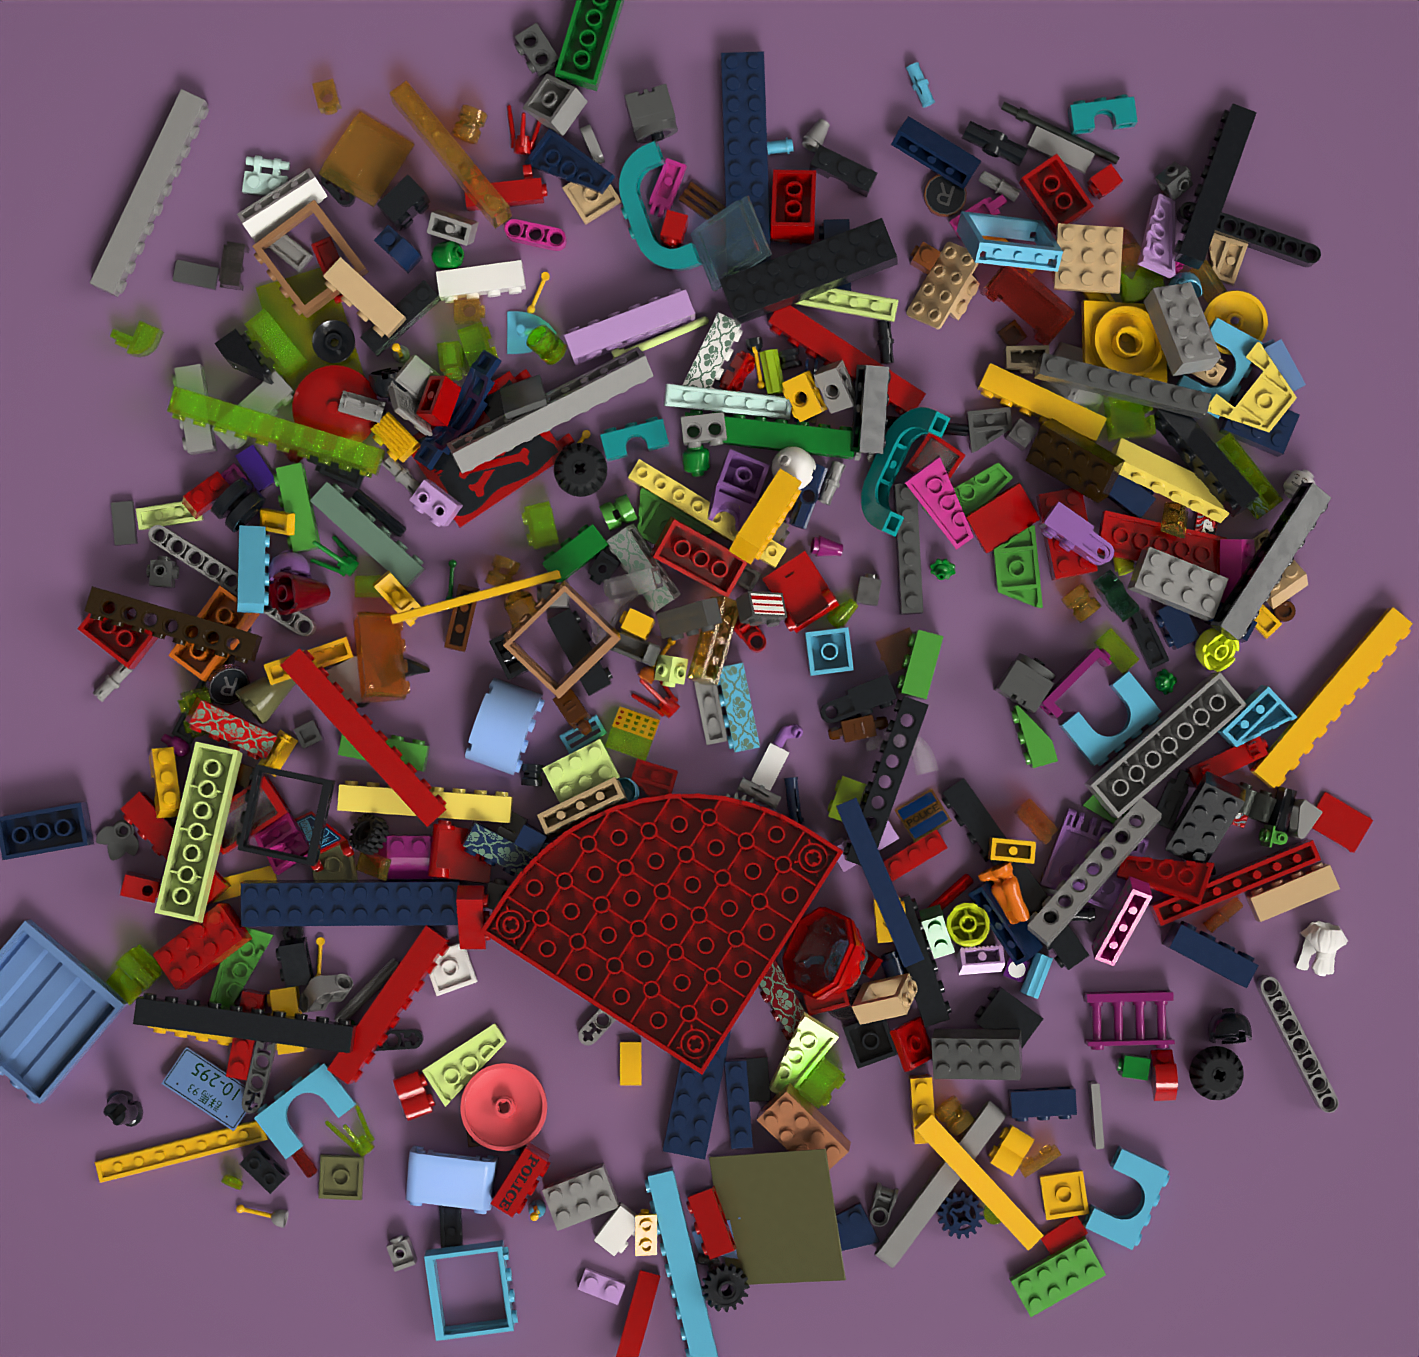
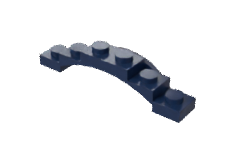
[413,349,502,470]

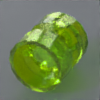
[526,325,567,365]

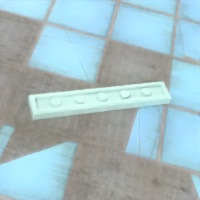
[664,384,791,420]

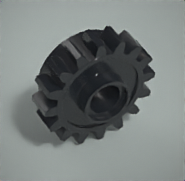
[701,1263,750,1312]

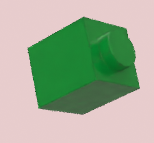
[1116,1053,1151,1081]

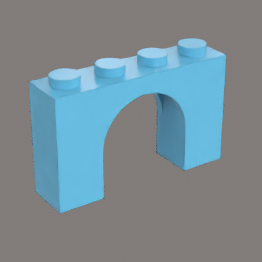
[1176,317,1263,419]
[1059,671,1162,766]
[254,1062,357,1159]
[1082,1146,1170,1250]

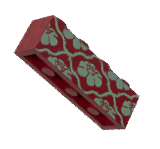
[760,959,806,1041]

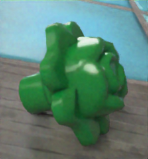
[930,559,956,580]
[1155,669,1177,695]

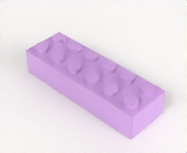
[564,288,695,366]

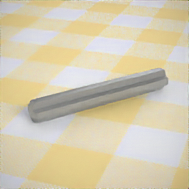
[334,958,400,1022]

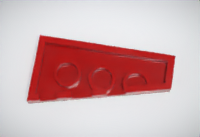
[1117,856,1214,905]

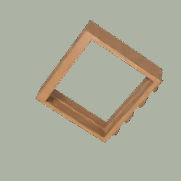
[252,200,369,318]
[503,580,621,698]

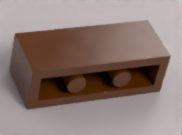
[444,584,480,653]

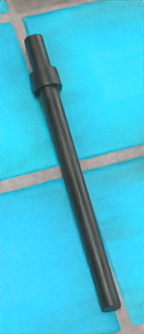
[1001,101,1120,165]

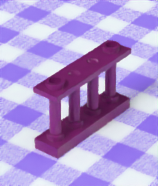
[1084,990,1175,1050]

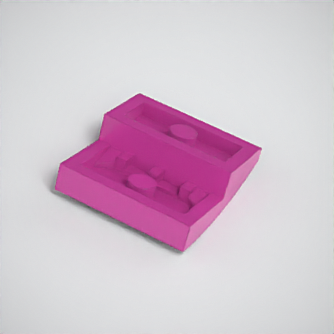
[254,813,310,875]

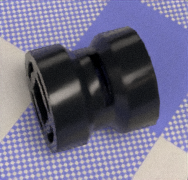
[521,763,543,786]

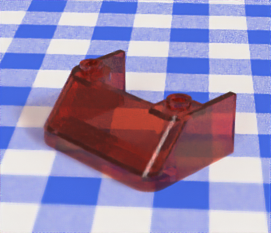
[980,266,1075,345]

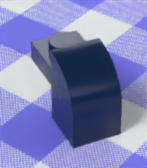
[374,225,422,274]

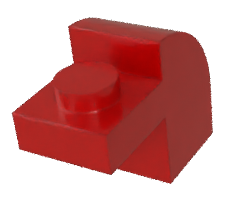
[1150,1049,1178,1101]

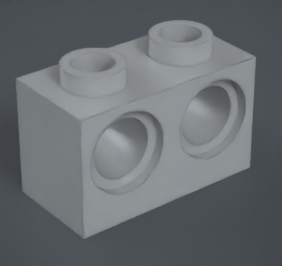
[681,412,727,448]

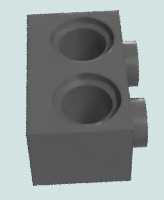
[514,23,559,78]

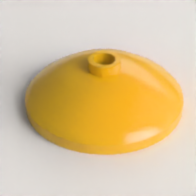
[1204,290,1268,355]

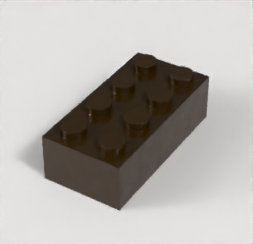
[1025,418,1125,503]

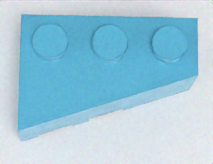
[1217,685,1298,747]

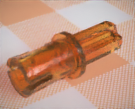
[1203,897,1243,933]

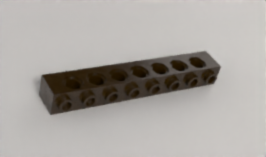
[84,586,262,664]

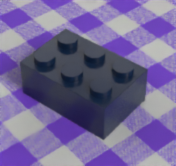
[1219,390,1300,457]

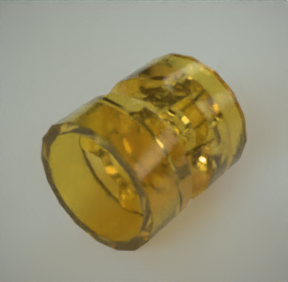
[451,105,488,144]
[484,554,521,587]
[1061,583,1101,623]
[934,1095,975,1137]

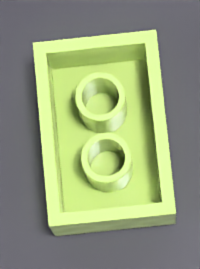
[542,739,620,803]

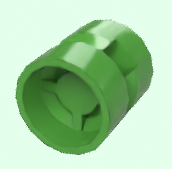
[599,494,638,531]

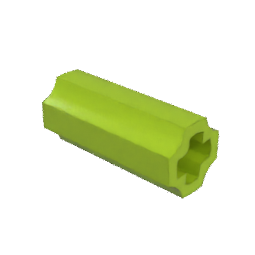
[759,349,784,395]

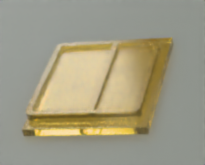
[319,111,415,207]

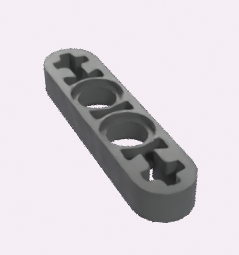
[242,1041,277,1114]

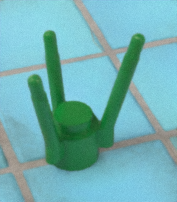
[310,536,360,577]

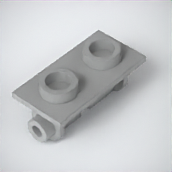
[338,391,385,423]

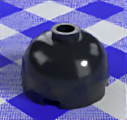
[369,366,408,402]
[1208,1008,1252,1044]

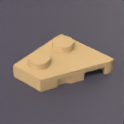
[1209,233,1248,286]

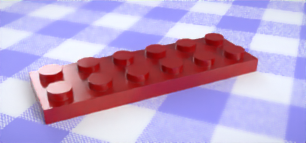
[1097,510,1227,575]

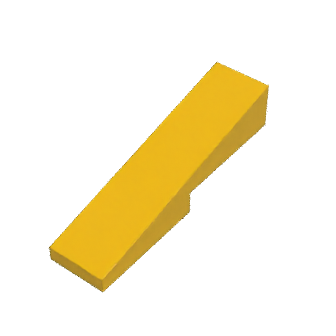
[264,637,353,685]

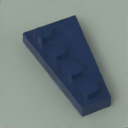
[524,128,615,194]
[836,1202,880,1251]

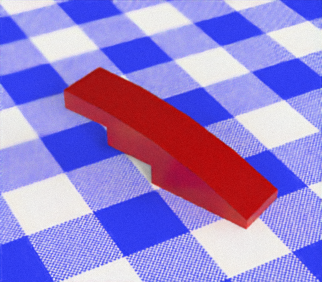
[616,1270,661,1357]

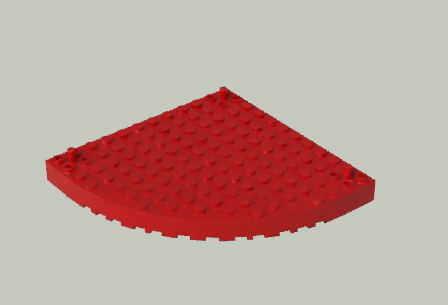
[480,793,843,1075]

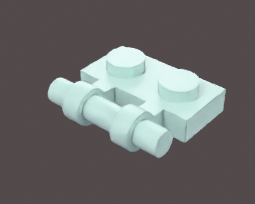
[242,155,290,196]

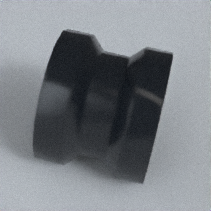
[778,348,802,370]

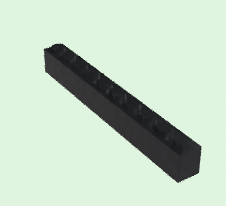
[941,778,1090,970]
[133,993,356,1053]

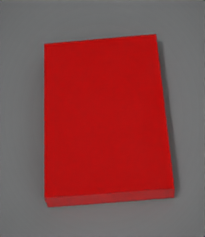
[966,482,1040,553]

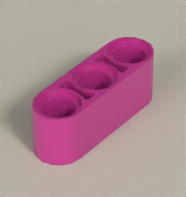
[504,219,567,251]

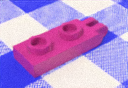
[649,158,687,218]

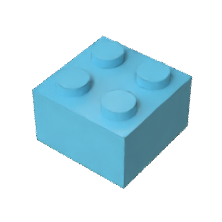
[805,627,854,676]

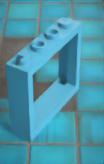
[957,211,1063,272]
[424,1240,518,1341]

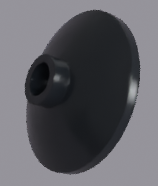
[312,320,355,363]

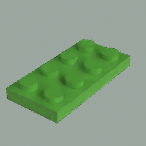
[1009,1236,1106,1317]

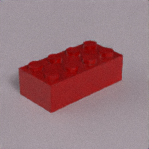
[1036,488,1098,581]
[650,516,747,598]
[152,903,252,990]

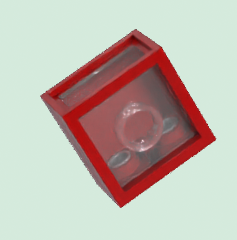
[904,434,966,479]

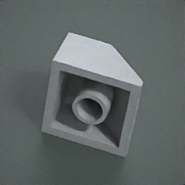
[523,74,588,136]

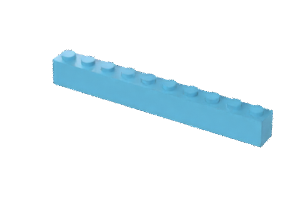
[644,1167,719,1357]

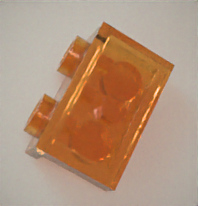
[1014,799,1058,845]

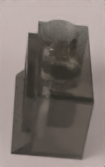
[218,241,250,291]

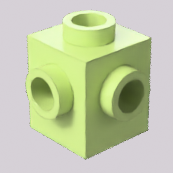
[654,655,688,687]

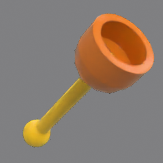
[637,637,676,685]

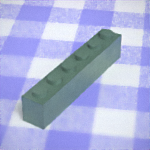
[310,482,425,588]

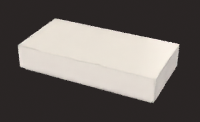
[751,743,789,791]

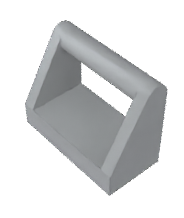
[1288,799,1323,839]

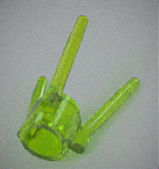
[325,1105,375,1157]

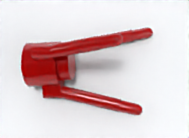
[507,105,541,155]
[631,678,680,719]

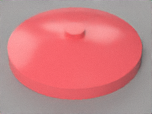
[460,1063,548,1151]

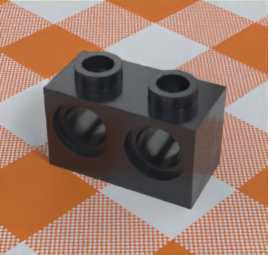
[240,1145,289,1194]

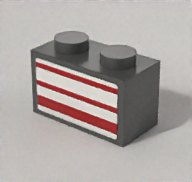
[736,591,787,627]

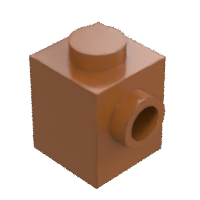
[910,242,942,275]

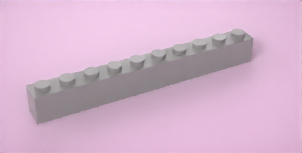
[90,89,209,297]
[447,347,653,473]

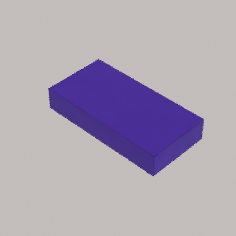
[235,444,275,492]

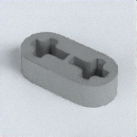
[580,124,605,164]

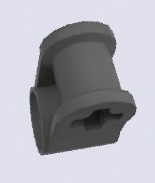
[868,1182,899,1227]

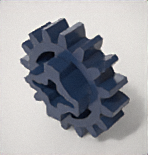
[937,1190,985,1239]

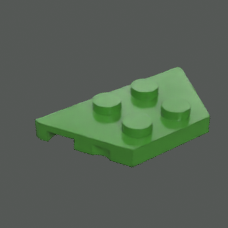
[637,487,713,545]
[993,525,1043,608]

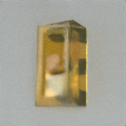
[1160,502,1189,538]

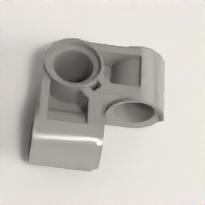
[299,974,353,1013]

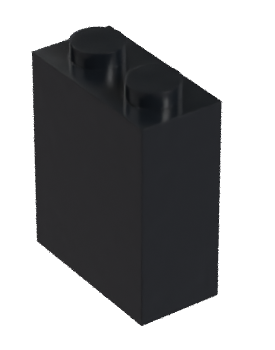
[974,986,1044,1048]

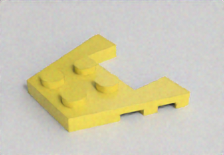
[1208,342,1297,432]

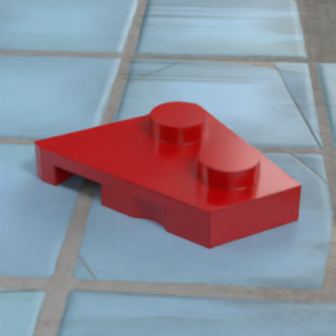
[631,758,678,797]

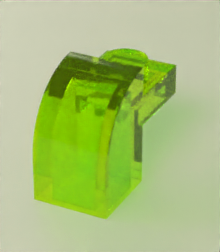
[110,321,164,357]

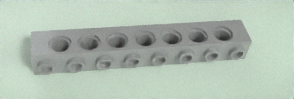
[1027,798,1162,946]

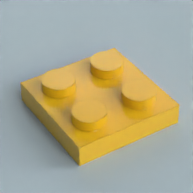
[1039,1170,1089,1220]

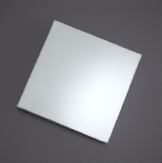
[429,943,478,996]

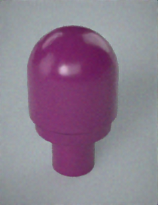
[160,734,190,757]

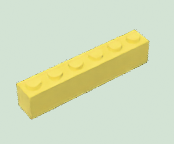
[1111,438,1230,523]

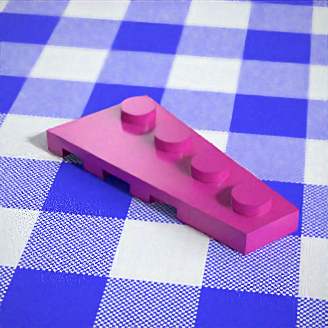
[905,455,974,550]

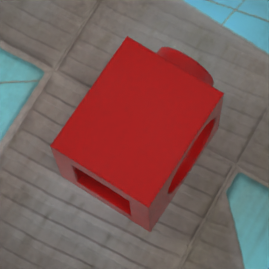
[1087,164,1123,200]

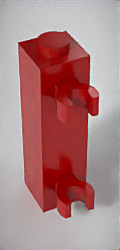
[464,164,548,211]
[1185,736,1269,788]

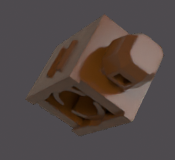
[552,682,592,735]
[828,714,888,743]

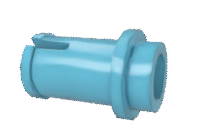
[767,137,794,155]

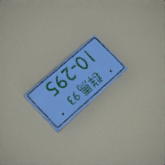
[161,1047,258,1131]

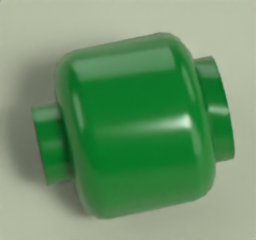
[431,240,464,270]
[682,444,711,477]

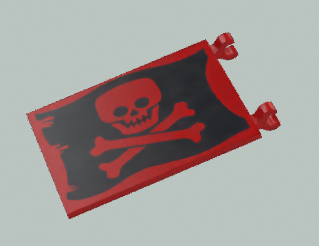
[412,369,575,528]

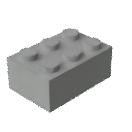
[542,1163,619,1231]

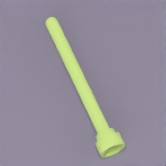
[611,316,709,359]

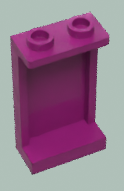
[1040,647,1112,719]

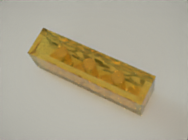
[687,596,739,685]

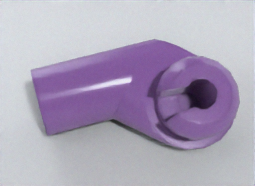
[773,724,803,748]

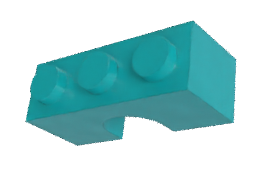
[1068,94,1138,135]
[600,417,669,462]

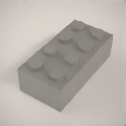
[1144,282,1221,376]
[1127,546,1228,621]

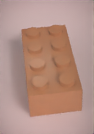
[757,1082,851,1170]

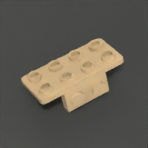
[906,242,981,329]

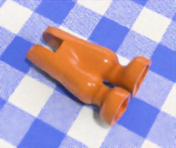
[978,861,1030,925]

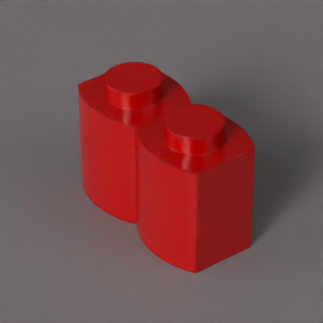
[393,1069,436,1121]

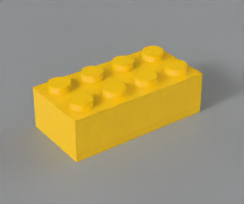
[729,468,802,565]

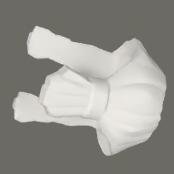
[1296,921,1348,976]

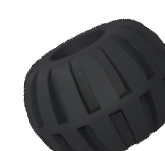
[554,443,608,497]
[1189,1046,1244,1100]

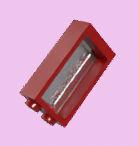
[219,776,291,855]

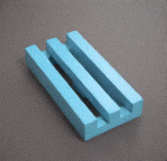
[559,715,607,754]

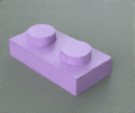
[578,1268,626,1305]

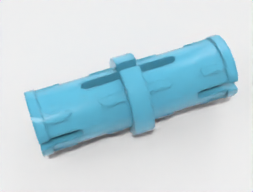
[906,62,935,107]

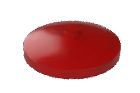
[292,365,378,452]

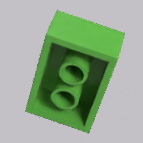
[896,630,944,700]

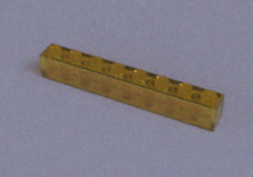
[389,80,512,229]

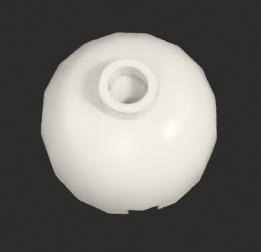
[771,447,816,490]

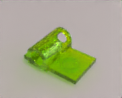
[106,944,162,1005]

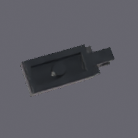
[306,452,368,489]
[1129,610,1169,670]
[1156,769,1189,830]

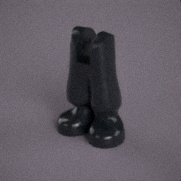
[103,1090,143,1127]

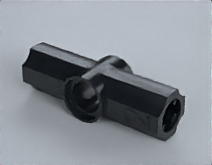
[962,121,1028,166]

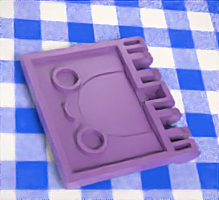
[1040,807,1149,911]

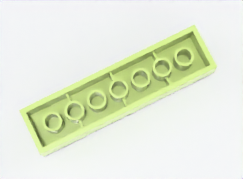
[155,742,243,923]

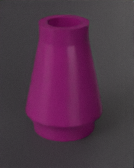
[810,535,843,557]

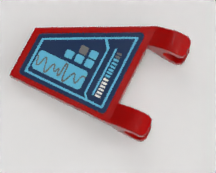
[295,811,354,872]

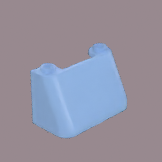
[406,1146,499,1214]

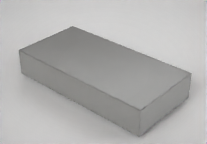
[268,234,313,273]

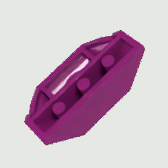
[368,835,433,879]

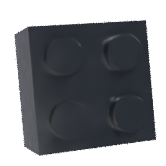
[377,175,430,231]
[842,1019,898,1069]

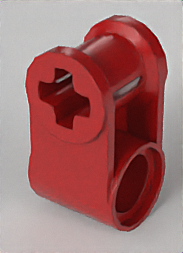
[730,619,767,653]

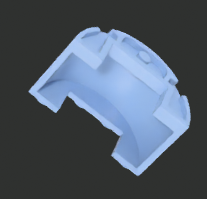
[465,678,545,775]

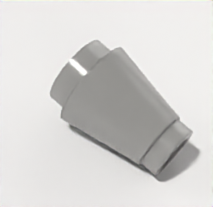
[802,119,830,152]

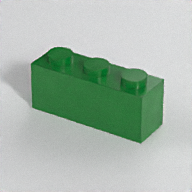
[542,524,609,584]

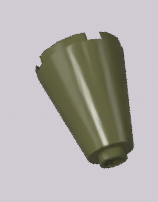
[235,675,296,725]

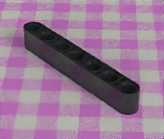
[1176,201,1321,267]

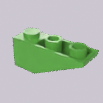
[1011,705,1058,768]

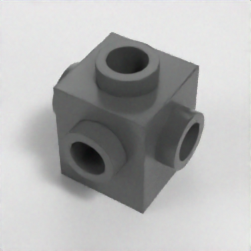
[1155,161,1194,201]
[146,556,179,588]

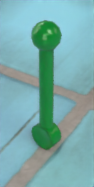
[445,559,457,600]

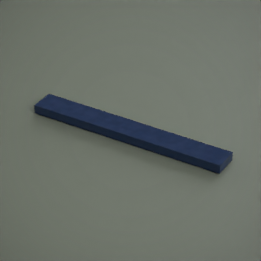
[836,798,924,968]

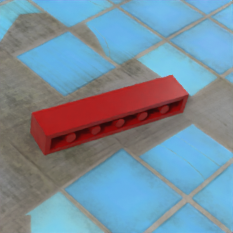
[121,791,231,904]

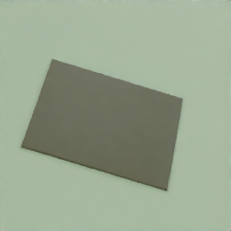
[709,1149,846,1285]

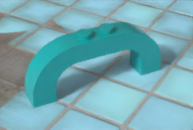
[619,141,702,271]
[861,407,951,537]

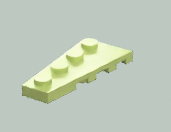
[769,1012,839,1094]
[422,1023,507,1107]

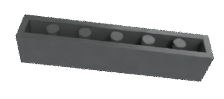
[893,484,923,615]

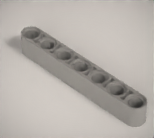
[1256,975,1339,1113]

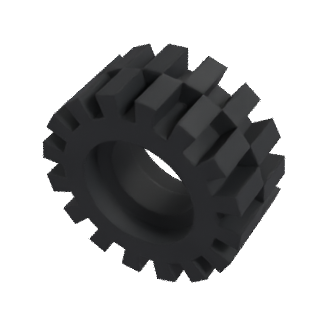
[349,813,389,855]

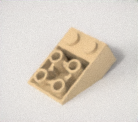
[1253,529,1308,609]

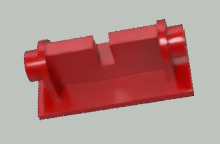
[719,350,755,392]

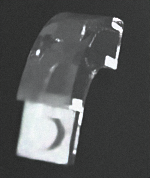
[864,729,938,775]

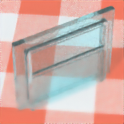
[691,196,772,291]

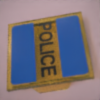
[895,789,952,842]

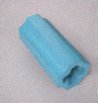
[1020,952,1053,999]

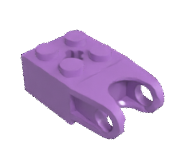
[707,449,770,532]
[1038,502,1114,565]

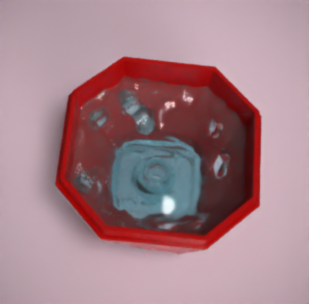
[782,907,868,1000]

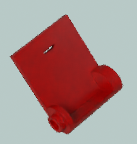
[762,551,840,633]
[428,820,491,883]

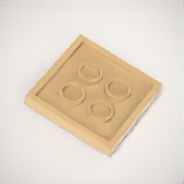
[1053,223,1123,294]

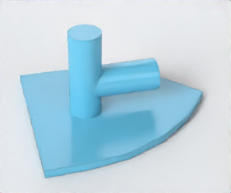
[507,311,557,354]

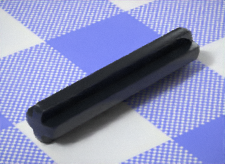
[352,489,406,537]

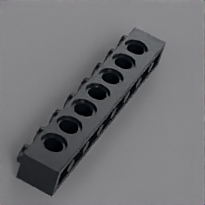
[843,696,929,866]

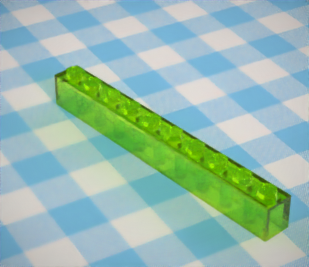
[167,386,385,478]

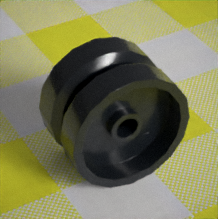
[211,477,266,532]

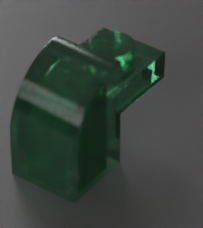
[1093,570,1140,622]

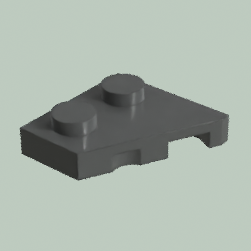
[967,407,1012,453]

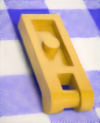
[372,570,423,627]

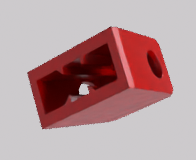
[120,871,161,903]

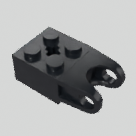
[820,674,897,723]

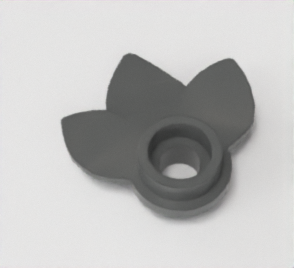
[96,820,139,861]

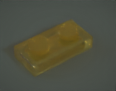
[1018,1144,1062,1178]

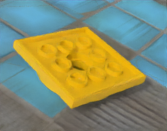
[1081,300,1167,383]

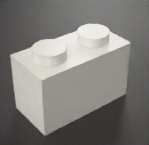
[594,1202,637,1256]

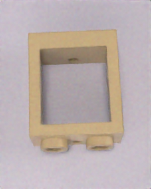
[852,973,917,1025]

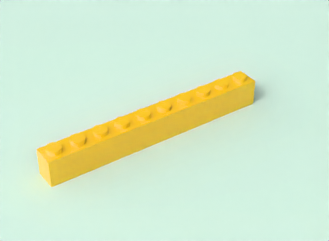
[1250,607,1413,788]

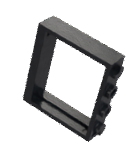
[236,765,335,866]

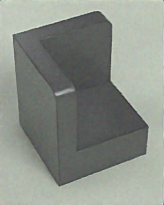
[496,812,528,842]

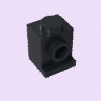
[588,551,620,585]

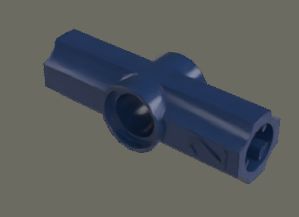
[789,464,828,530]

